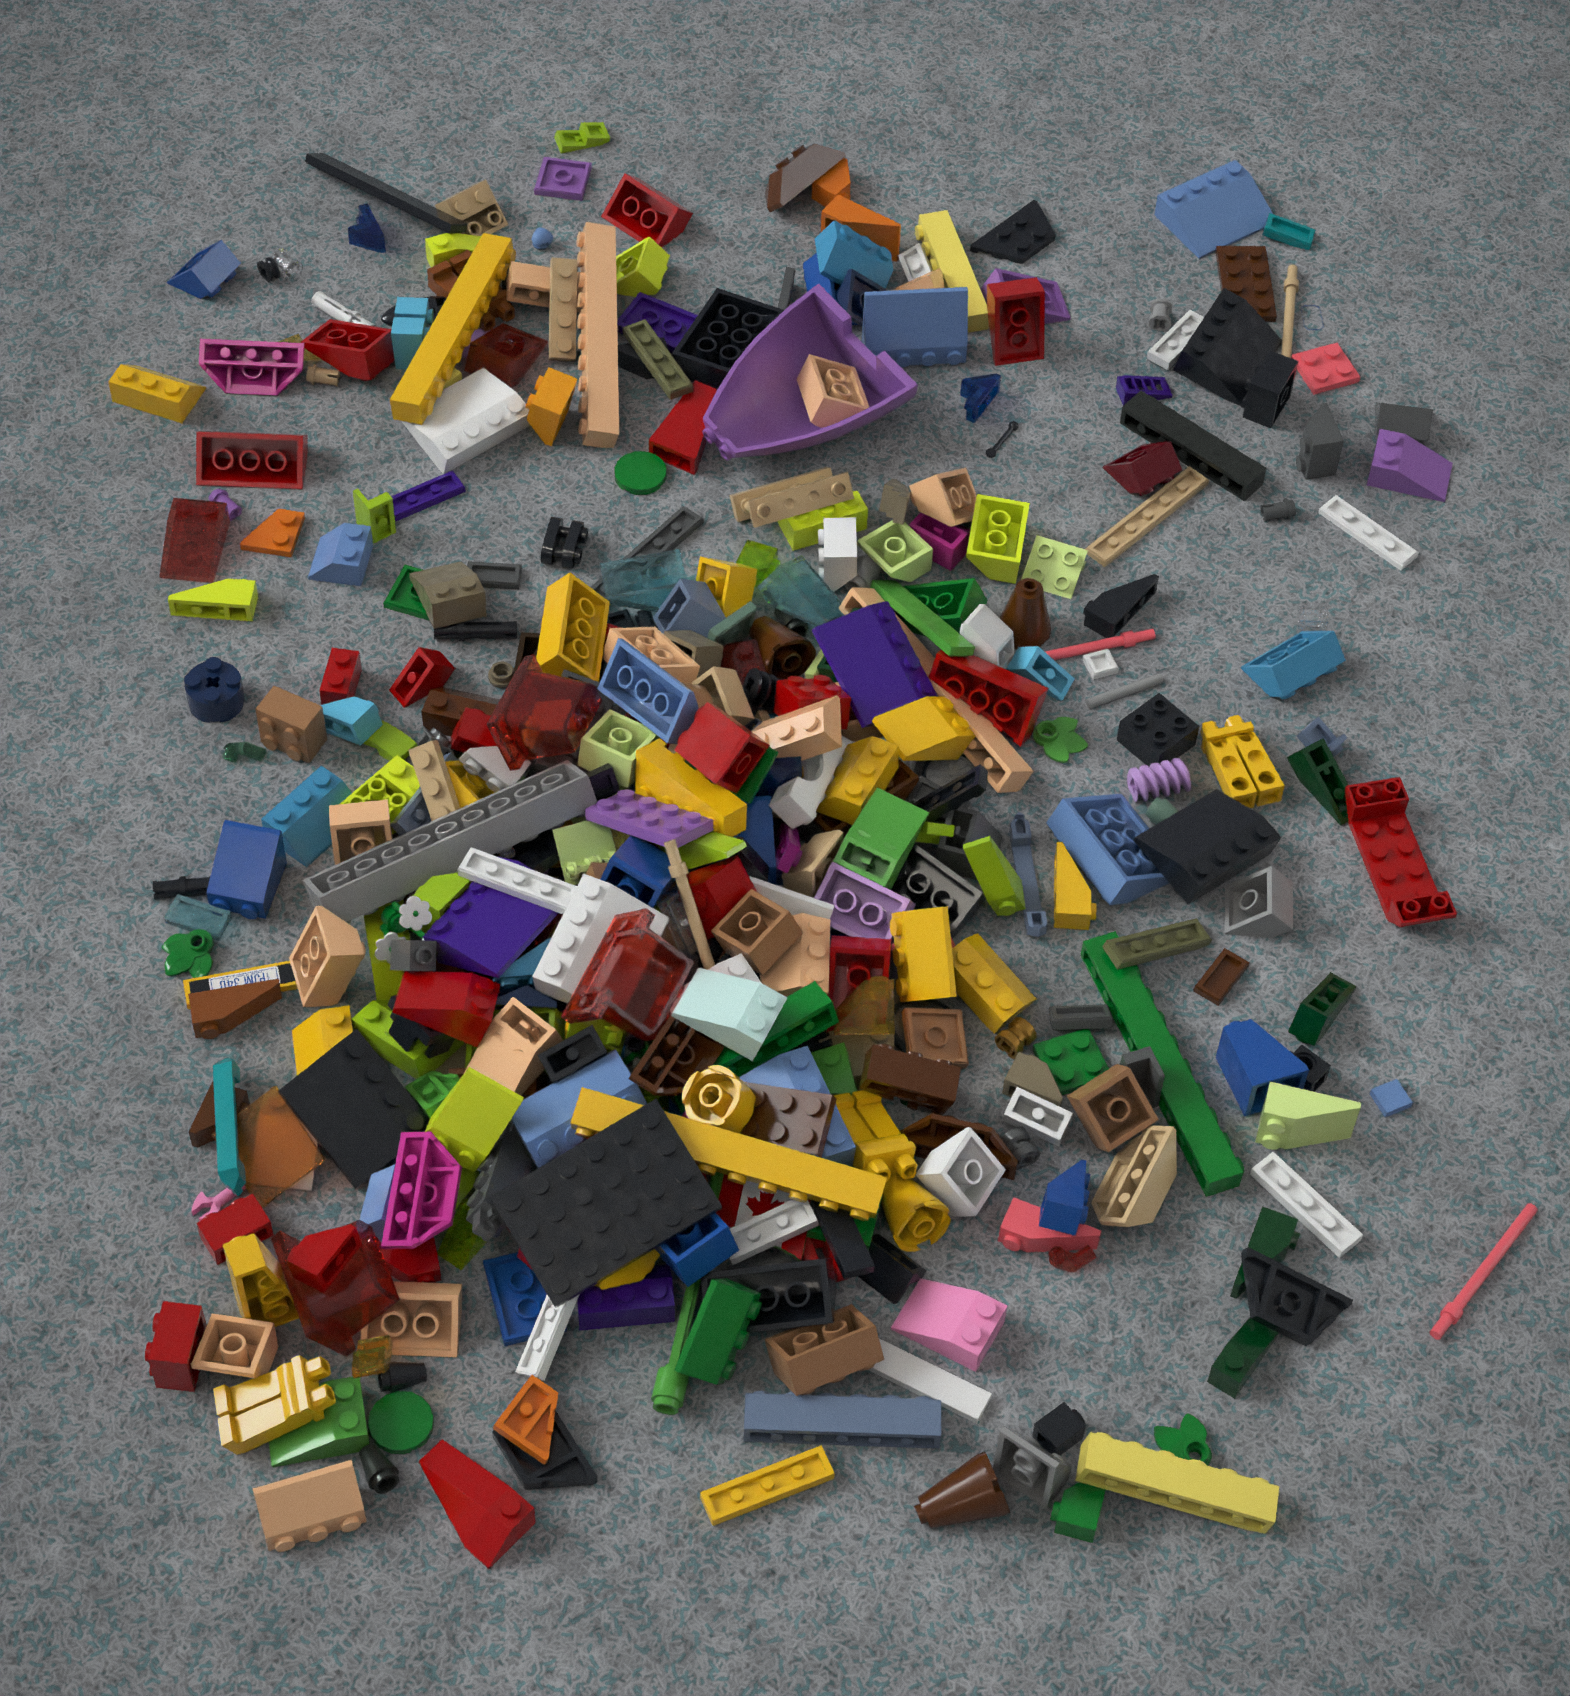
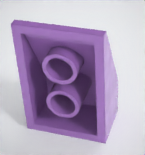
[980,268,1071,324]
[1367,429,1453,502]

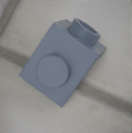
[1296,716,1348,757]

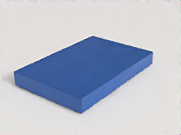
[483,1252,567,1347]

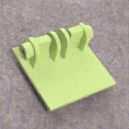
[1021,535,1088,599]
[552,820,616,885]

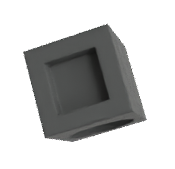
[390,940,437,971]

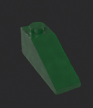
[1287,738,1348,825]
[1288,972,1357,1046]
[1230,1206,1300,1299]
[1207,1318,1279,1399]

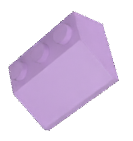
[814,862,916,944]

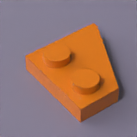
[240,509,305,557]
[493,1375,558,1465]

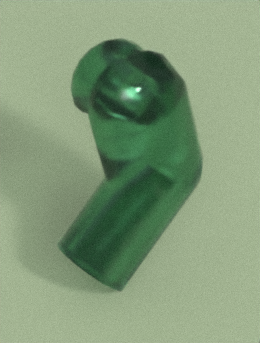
[222,741,267,762]

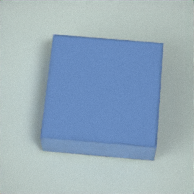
[1370,1079,1413,1117]

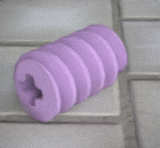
[1127,758,1191,802]

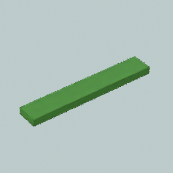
[870,580,975,656]

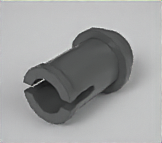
[1260,498,1296,522]

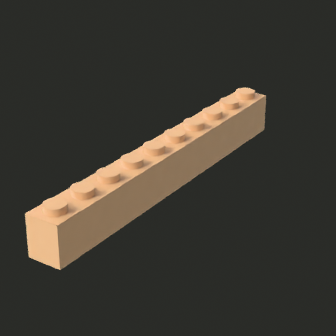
[576,222,619,448]
[838,587,1034,793]

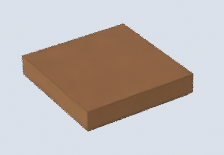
[901,1008,969,1068]

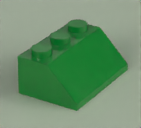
[674,1278,762,1385]

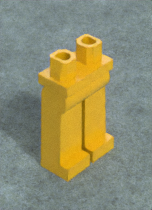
[1201,715,1285,808]
[833,1090,918,1182]
[213,1355,336,1455]

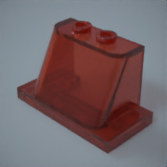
[486,655,602,771]
[561,908,695,1041]
[271,1220,400,1357]

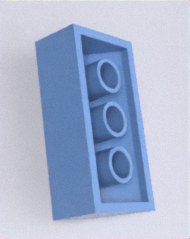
[597,638,699,744]
[511,1049,647,1168]

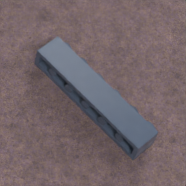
[744,1391,941,1449]

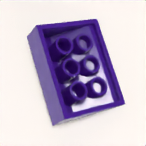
[811,601,937,728]
[423,857,558,978]

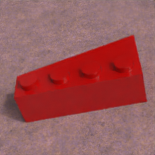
[928,650,1049,747]

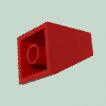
[674,702,770,793]

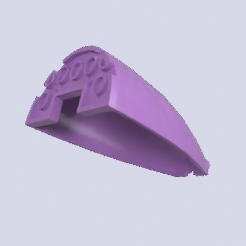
[702,284,918,461]

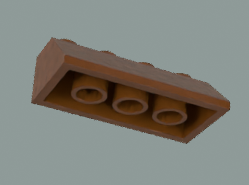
[421,687,535,754]

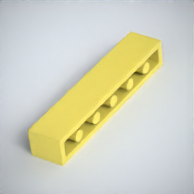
[915,210,989,333]
[1075,1432,1280,1534]

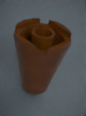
[1000,578,1051,649]
[749,616,816,680]
[914,1451,1010,1528]

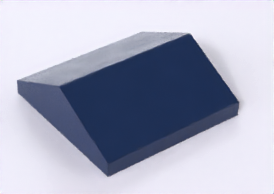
[837,269,886,326]
[494,985,557,1010]

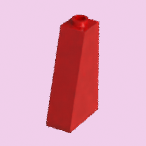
[649,380,717,475]

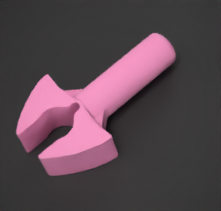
[191,1185,246,1221]

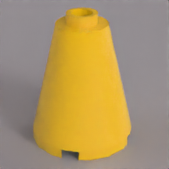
[881,1173,951,1252]

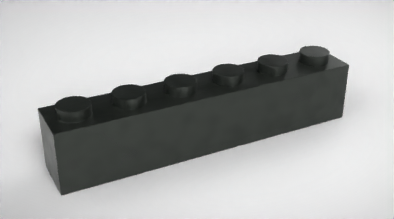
[1120,390,1267,501]

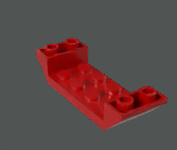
[1345,777,1457,927]

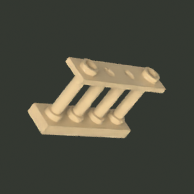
[729,467,854,528]

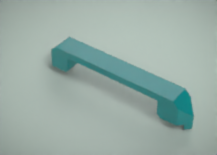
[213,1058,246,1197]

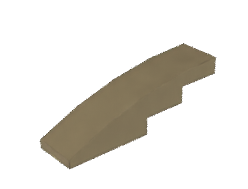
[879,479,910,524]

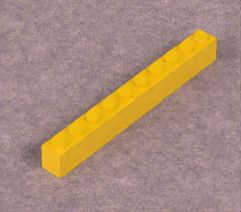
[390,233,516,425]
[570,1087,887,1221]

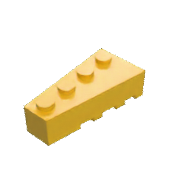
[635,738,747,837]
[222,1233,310,1327]

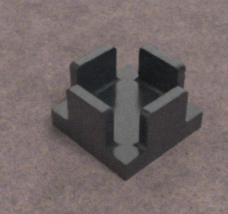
[387,994,455,1059]

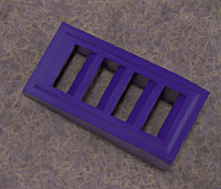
[1116,375,1173,406]

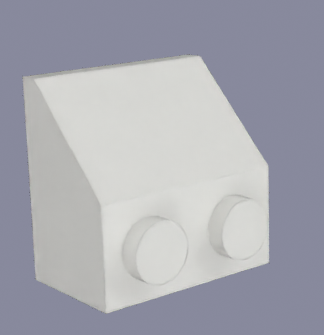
[916,1127,1006,1217]

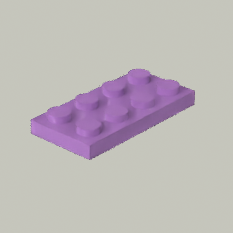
[585,789,713,848]

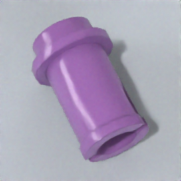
[209,488,242,521]

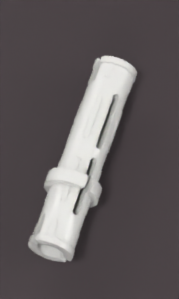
[311,291,377,327]

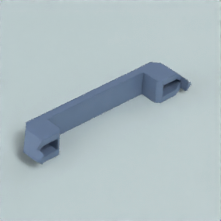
[1009,812,1048,937]

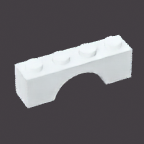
[769,741,847,829]

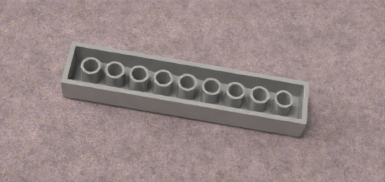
[303,760,597,924]

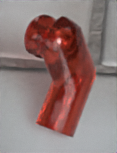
[1048,1245,1097,1273]

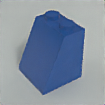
[716,796,776,885]
[206,820,287,919]
[600,835,675,909]
[1216,1019,1309,1117]

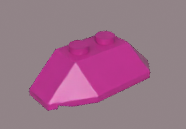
[199,338,305,396]
[381,1132,462,1249]

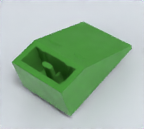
[833,787,929,890]

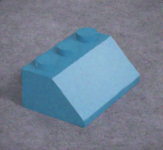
[815,220,894,289]
[1241,631,1346,700]
[261,765,352,867]

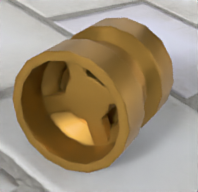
[995,1017,1037,1059]

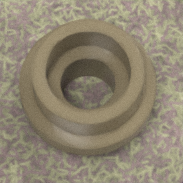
[488,661,514,688]

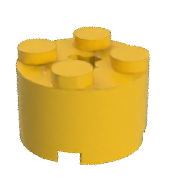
[682,1065,756,1134]

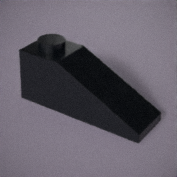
[1083,574,1159,638]

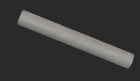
[1085,673,1163,709]

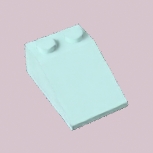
[671,968,787,1061]

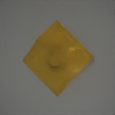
[833,976,895,1036]

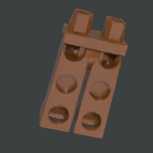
[427,250,515,332]

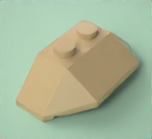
[1091,1125,1177,1227]

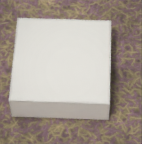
[1082,649,1119,680]

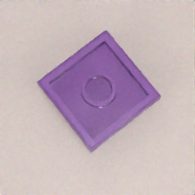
[534,157,592,201]

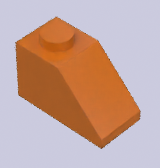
[812,157,851,207]

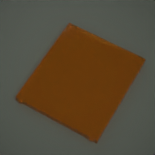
[211,1086,325,1208]

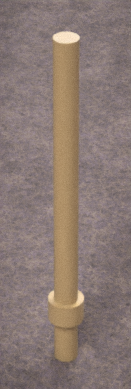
[1281,265,1299,358]
[664,839,715,970]

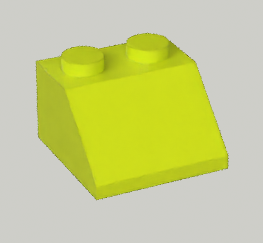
[616,236,670,297]

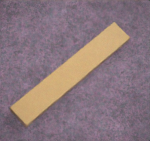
[1085,466,1209,567]

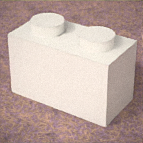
[1004,1087,1073,1146]

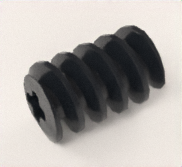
[743,668,784,714]

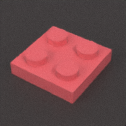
[1291,343,1360,395]

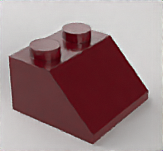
[1102,441,1182,496]

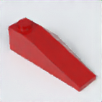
[418,1439,536,1569]

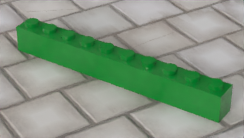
[1080,931,1244,1197]

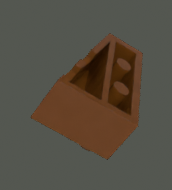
[859,1044,961,1116]

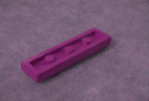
[774,820,803,873]

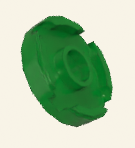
[614,451,667,495]
[368,1391,434,1455]

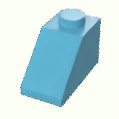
[1006,646,1075,701]
[320,696,383,746]

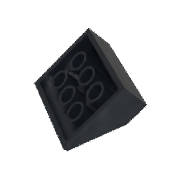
[672,288,784,383]
[1173,288,1282,406]
[1133,789,1281,905]
[891,843,986,939]
[278,1029,430,1189]

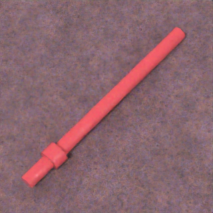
[1005,629,1156,669]
[1430,1203,1538,1340]

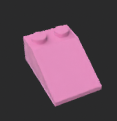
[891,1278,1007,1372]

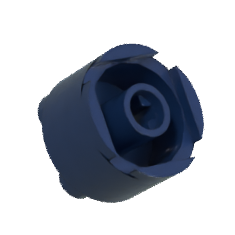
[184,657,244,723]

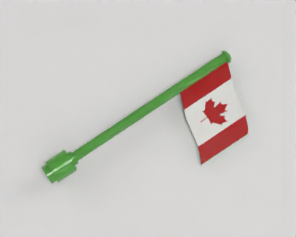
[651,1172,811,1415]

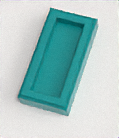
[1262,213,1316,250]

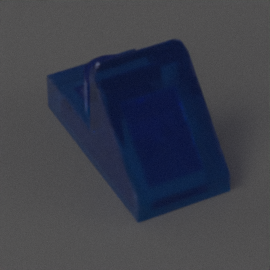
[348,203,386,253]
[960,373,1001,423]

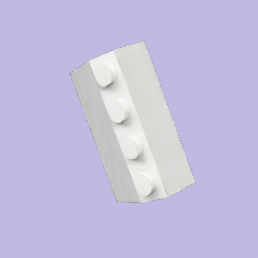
[401,368,529,474]
[532,873,669,1023]

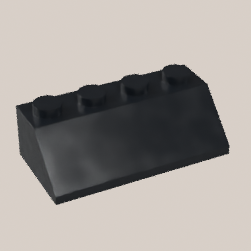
[701,1258,836,1333]

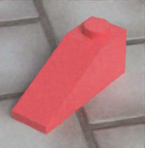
[998,1197,1102,1252]

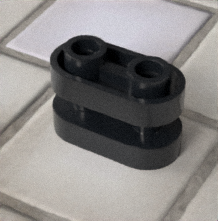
[541,517,588,568]

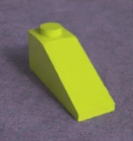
[425,233,481,267]
[168,578,258,622]

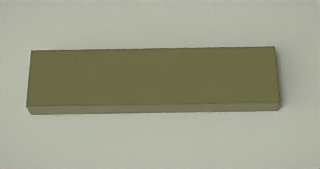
[623,319,693,400]
[1102,918,1212,970]

